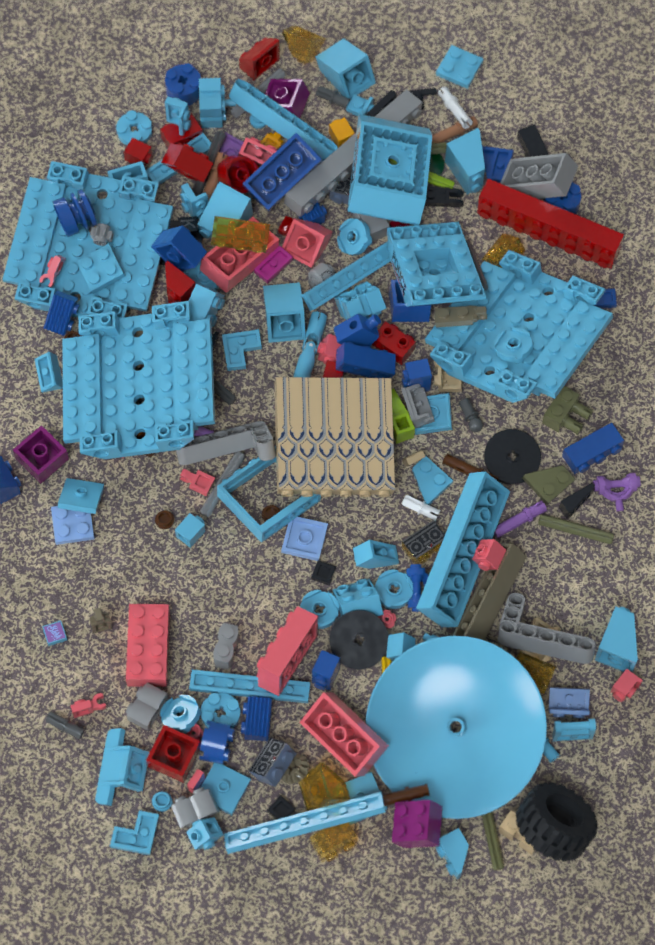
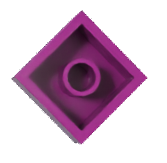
[13,425,69,484]
[392,800,443,848]

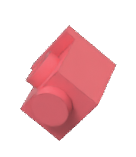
[611,669,643,702]

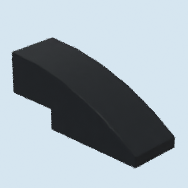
[517,124,549,157]

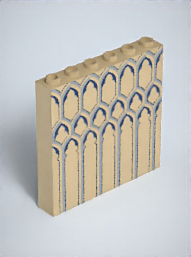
[274,377,395,497]

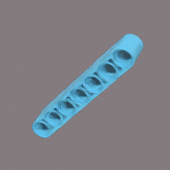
[229,79,338,163]

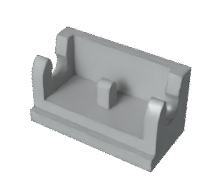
[401,384,435,428]

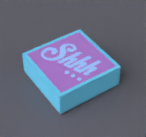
[42,621,67,646]

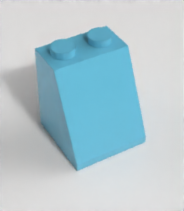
[315,38,376,99]
[445,128,485,195]
[197,182,253,244]
[263,283,305,343]
[595,606,638,672]

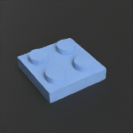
[51,506,94,545]
[281,517,328,561]

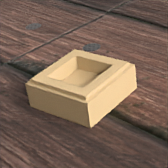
[402,451,426,466]

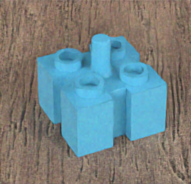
[199,78,236,128]
[334,281,386,319]

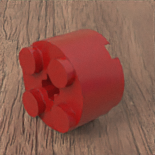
[217,155,258,193]

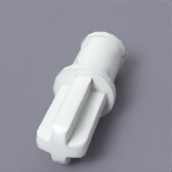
[402,495,441,521]

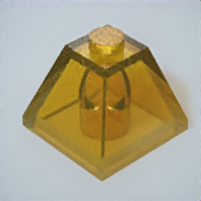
[282,25,326,64]
[299,763,350,811]

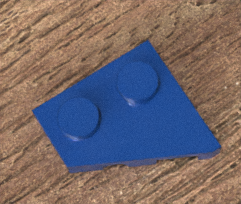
[482,146,514,183]

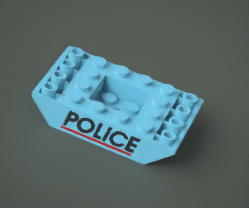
[347,114,432,225]
[387,222,486,307]

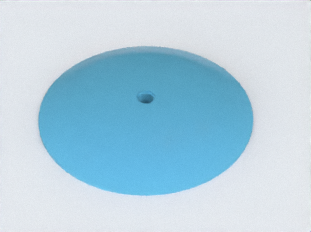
[366,636,547,819]

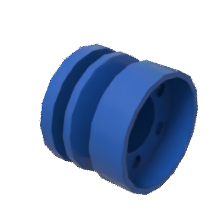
[52,189,97,237]

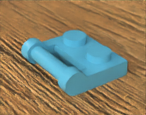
[552,719,596,741]

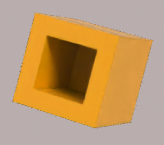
[329,117,355,148]

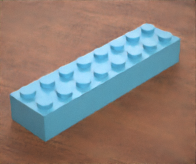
[416,472,510,627]

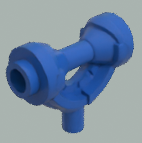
[406,564,429,612]

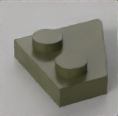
[522,465,576,505]

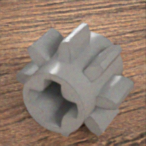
[90,223,114,246]

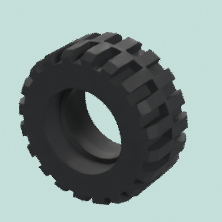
[516,782,598,861]

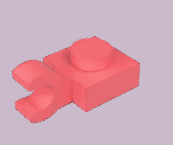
[39,255,66,287]
[180,469,215,496]
[70,693,107,718]

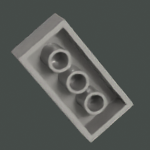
[500,153,578,199]

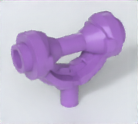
[593,473,641,512]

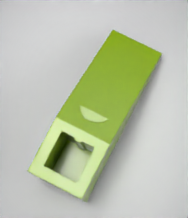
[391,388,415,444]

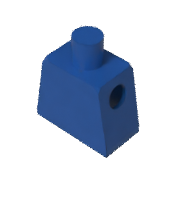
[333,314,381,346]

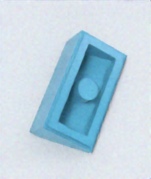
[34,352,63,393]

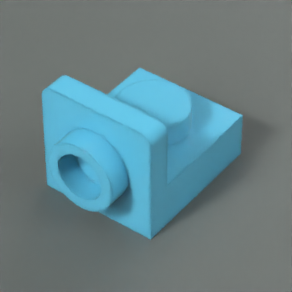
[346,94,375,116]

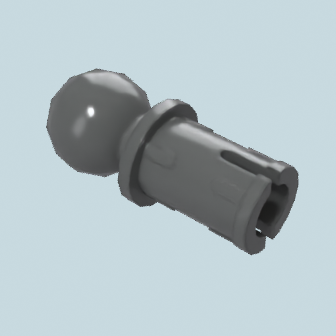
[458,398,483,432]

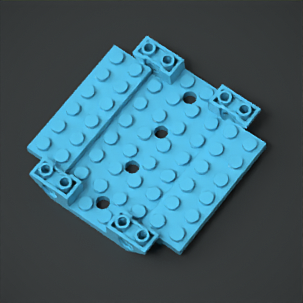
[2,161,174,318]
[425,250,613,403]
[62,301,215,459]

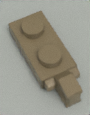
[435,306,487,328]
[89,608,112,634]

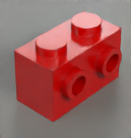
[372,321,416,365]

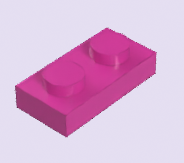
[254,246,293,284]

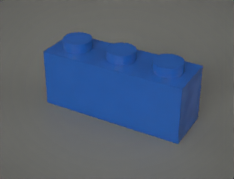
[336,342,396,378]
[562,423,624,474]

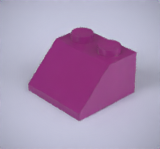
[265,79,310,119]

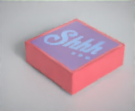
[187,769,206,794]

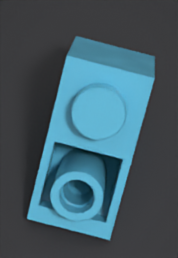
[435,828,469,879]

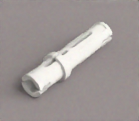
[438,87,473,129]

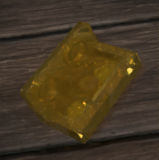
[482,234,525,268]
[516,651,556,694]

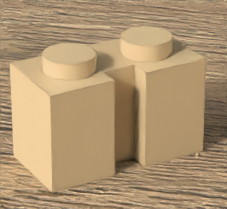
[498,810,535,855]

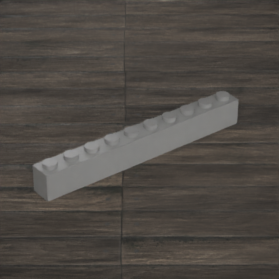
[284,89,422,217]

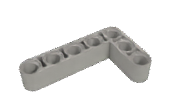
[176,421,276,465]
[498,593,596,664]

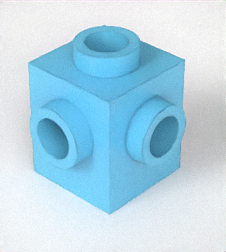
[186,817,223,850]

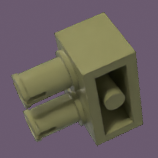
[542,386,593,435]

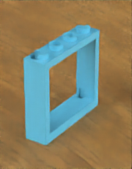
[217,446,321,543]

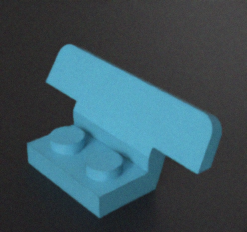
[95,728,149,806]

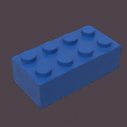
[243,133,322,213]

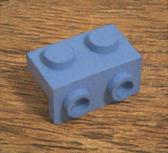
[548,687,590,718]

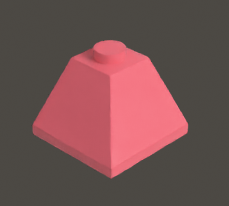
[282,218,333,268]

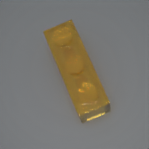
[210,216,270,253]

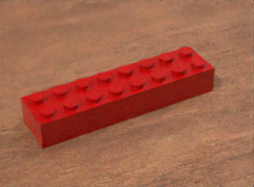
[477,179,624,269]

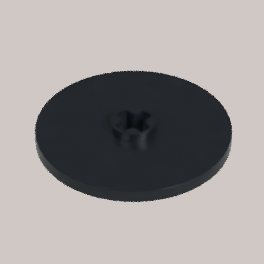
[484,429,541,485]
[329,610,389,670]

